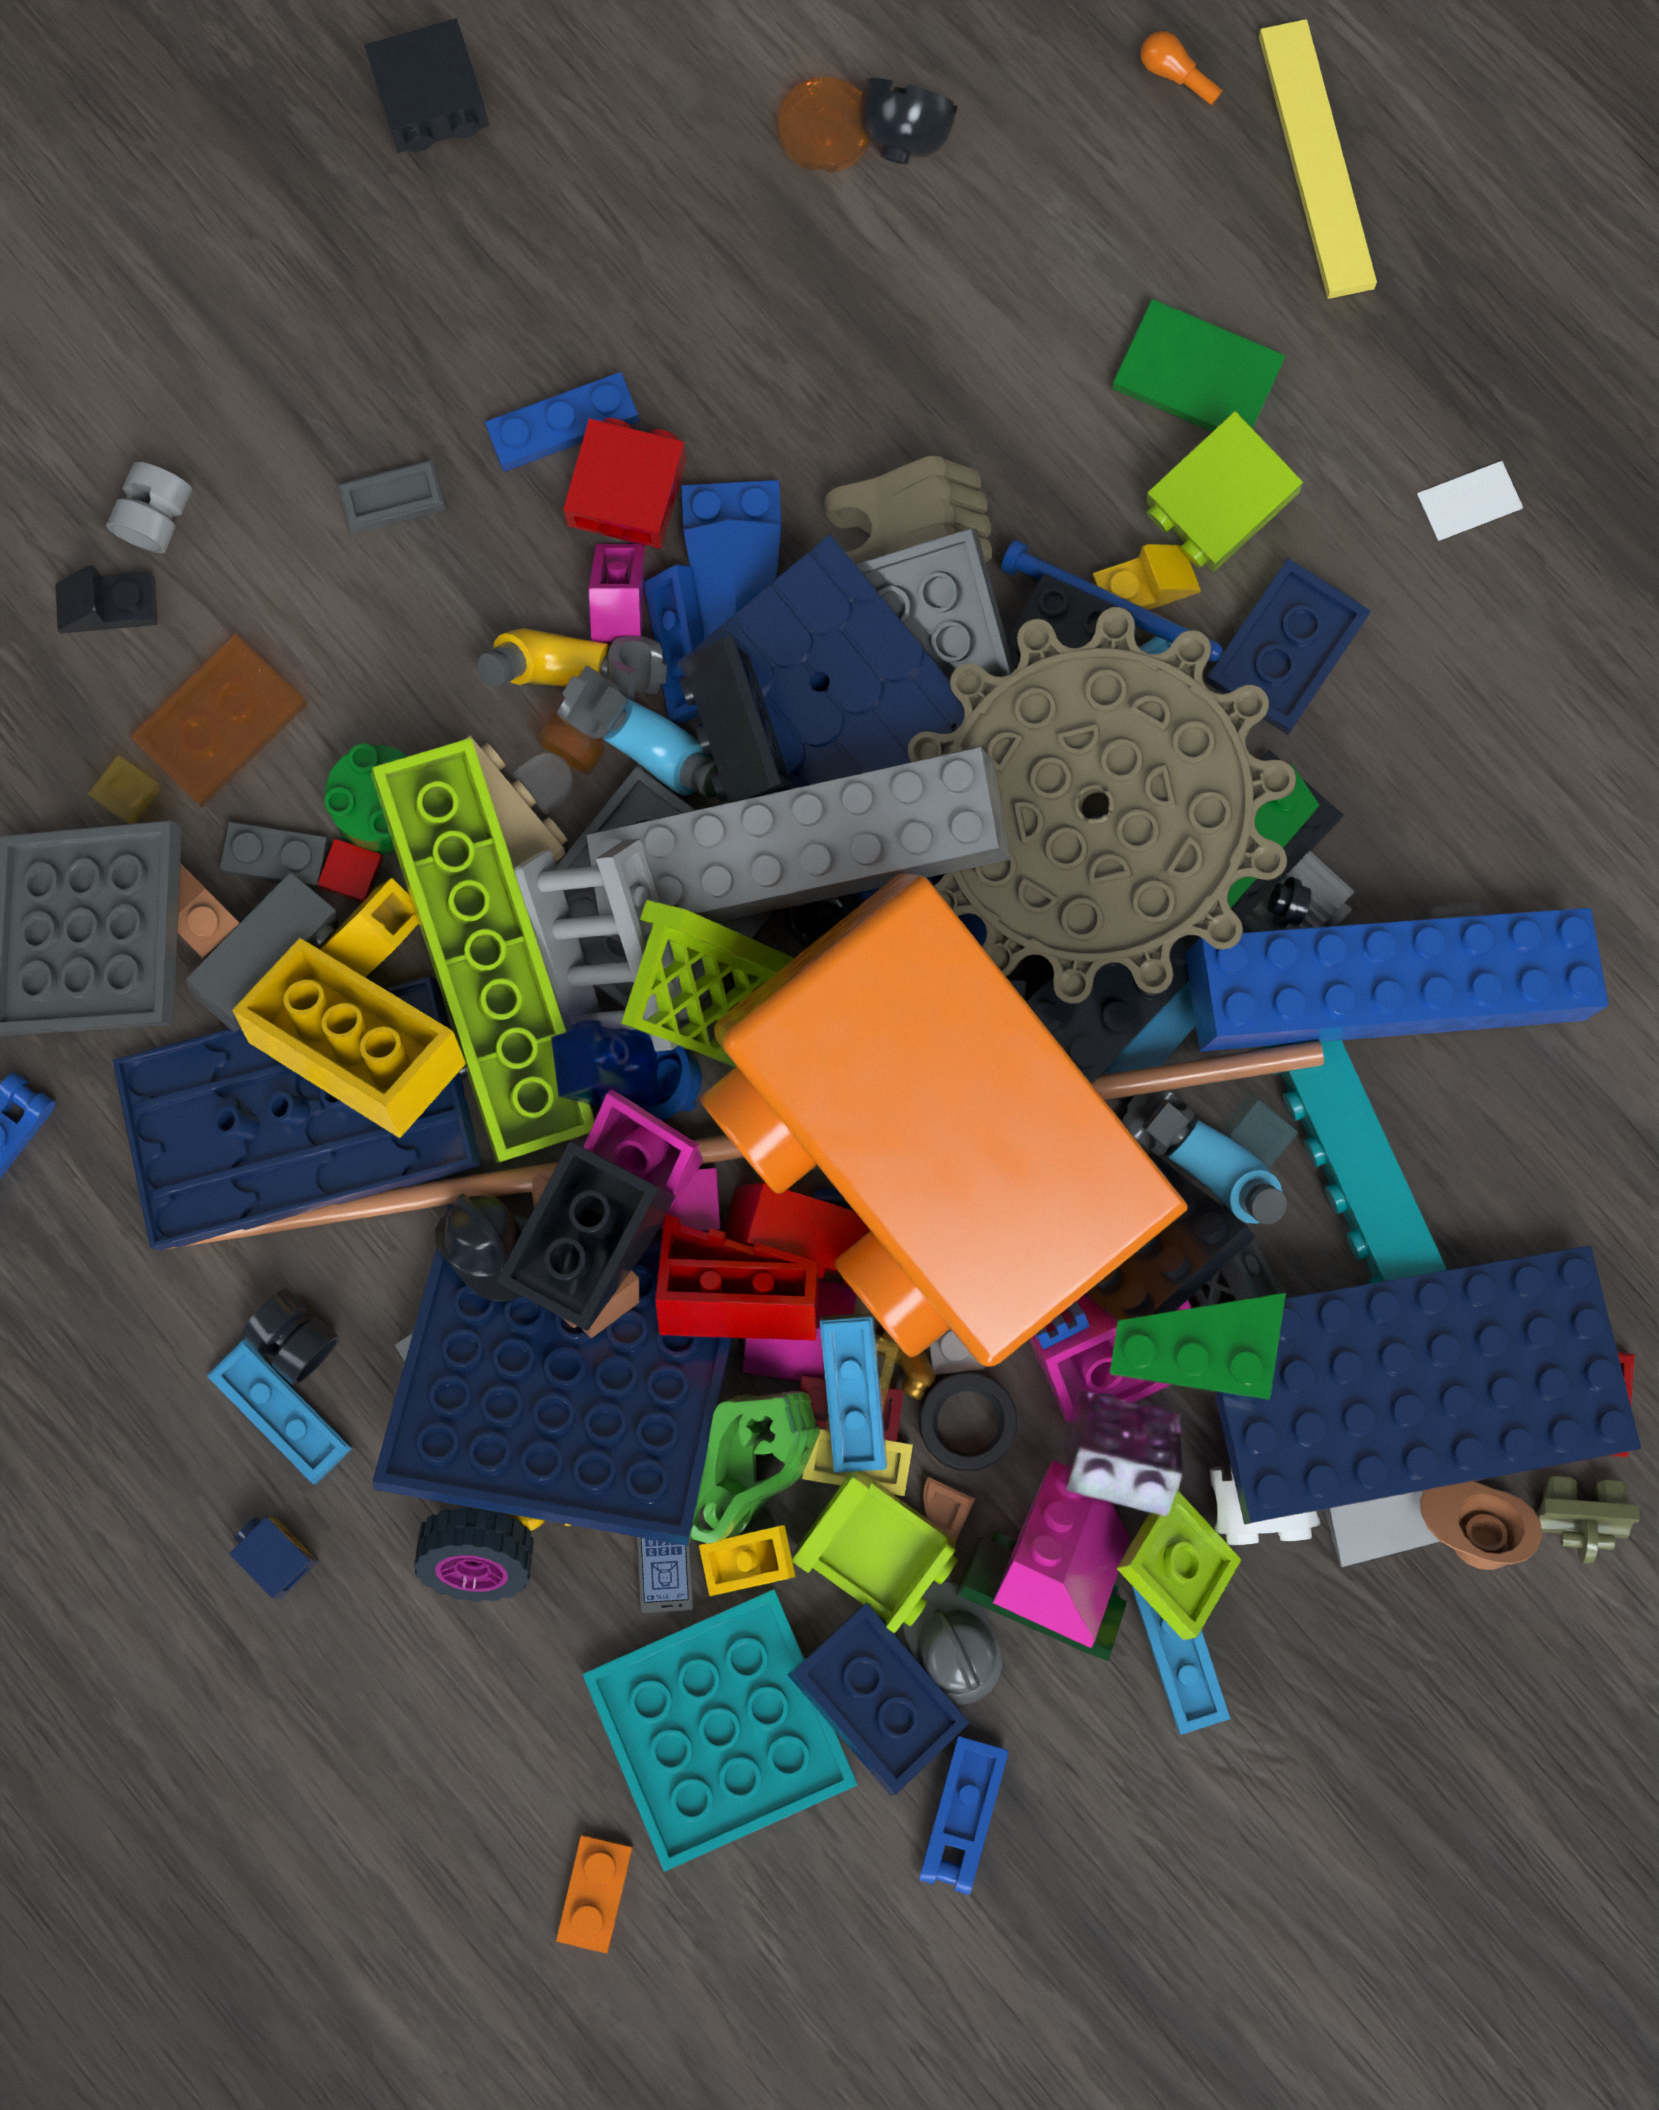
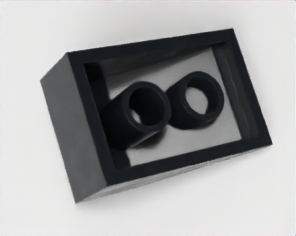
[496,1141,676,1331]

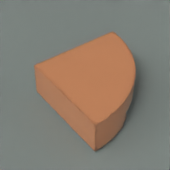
[923,1477,975,1540]

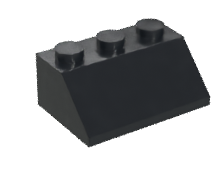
[680,635,794,803]

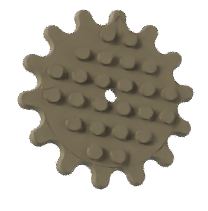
[908,607,1296,1004]

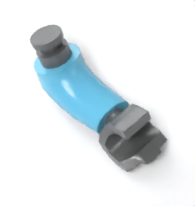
[557,666,718,798]
[1122,1090,1287,1224]

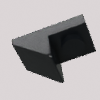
[55,565,158,634]

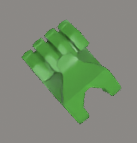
[691,1391,820,1544]

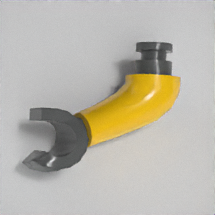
[478,628,667,701]

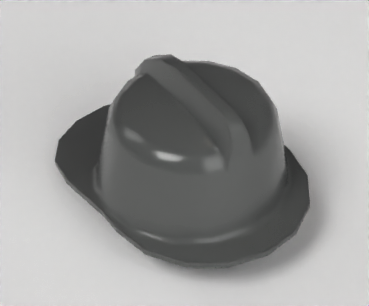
[902,1581,1003,1705]

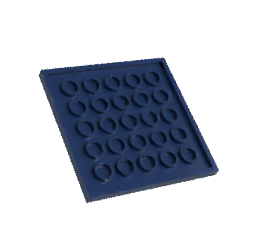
[372,1204,733,1546]

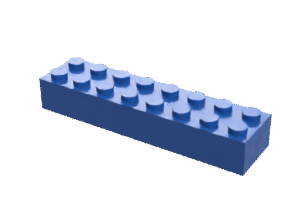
[1185,908,1609,1052]

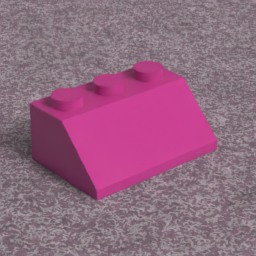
[1029,1296,1191,1431]
[993,1460,1130,1648]

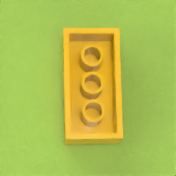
[232,938,466,1138]

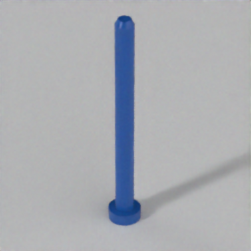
[1001,539,1223,661]

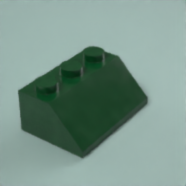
[955,1532,1127,1662]

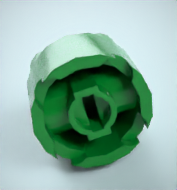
[324,743,408,856]

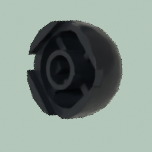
[859,78,958,165]

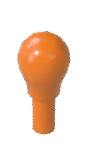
[1140,31,1223,106]

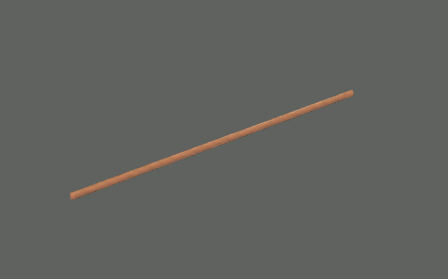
[165,1040,1324,1250]

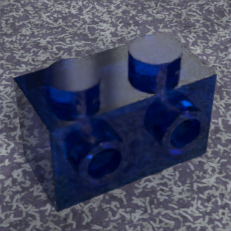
[551,1020,660,1107]

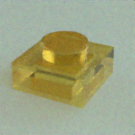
[88,755,162,824]

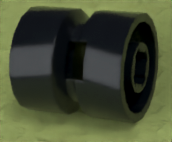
[240,1288,340,1386]

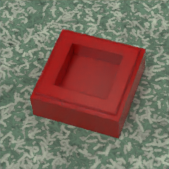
[317,839,384,903]

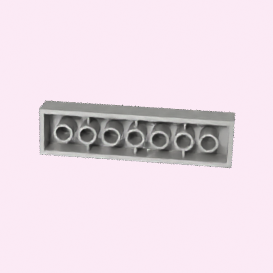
[587,747,1011,943]

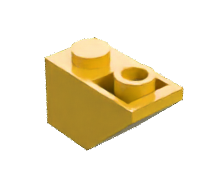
[319,878,419,977]

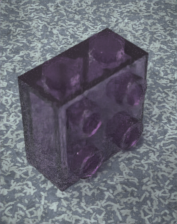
[1065,1390,1183,1516]

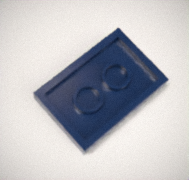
[1205,558,1371,735]
[787,1603,970,1796]

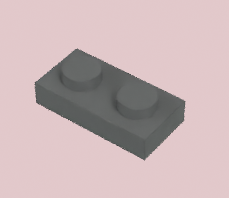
[219,822,330,890]

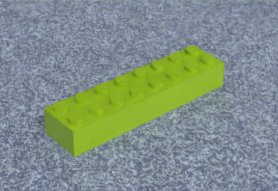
[371,738,595,1162]

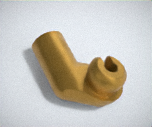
[877,1330,936,1400]

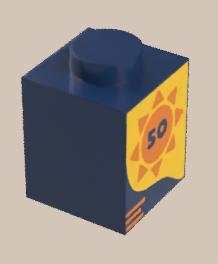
[229,1516,319,1599]

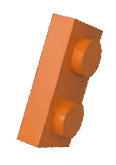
[556,1834,633,1954]

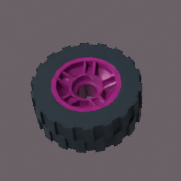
[414,1507,534,1602]

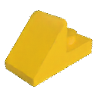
[1091,544,1201,610]
[699,1525,796,1596]

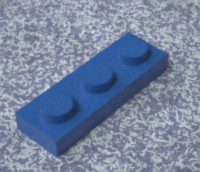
[485,372,639,472]
[644,565,704,723]

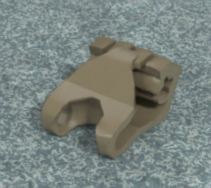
[824,455,992,564]

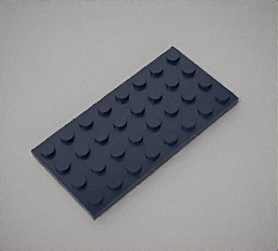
[1215,1246,1641,1525]

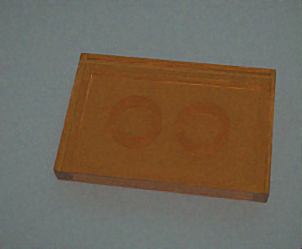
[130,634,307,808]

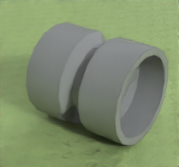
[105,462,192,553]

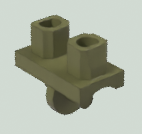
[1536,1476,1640,1564]

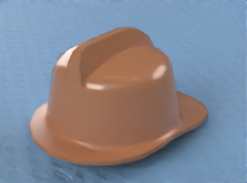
[1420,1481,1542,1570]

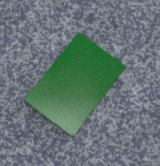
[1112,299,1286,432]

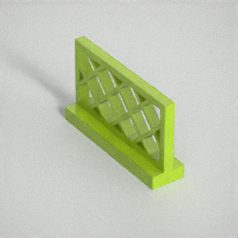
[621,900,794,1067]

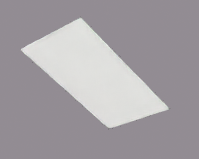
[1417,461,1523,541]

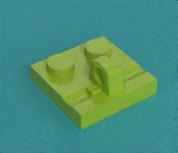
[1116,1488,1241,1640]

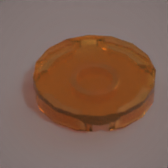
[778,77,870,172]

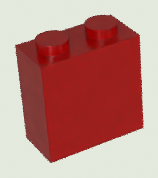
[563,418,687,549]

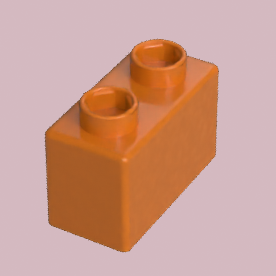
[700,873,1188,1367]

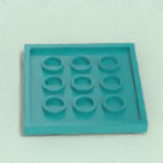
[582,1589,858,1872]

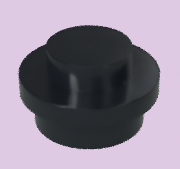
[1268,876,1311,927]

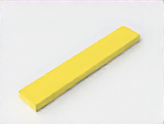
[1259,19,1377,299]

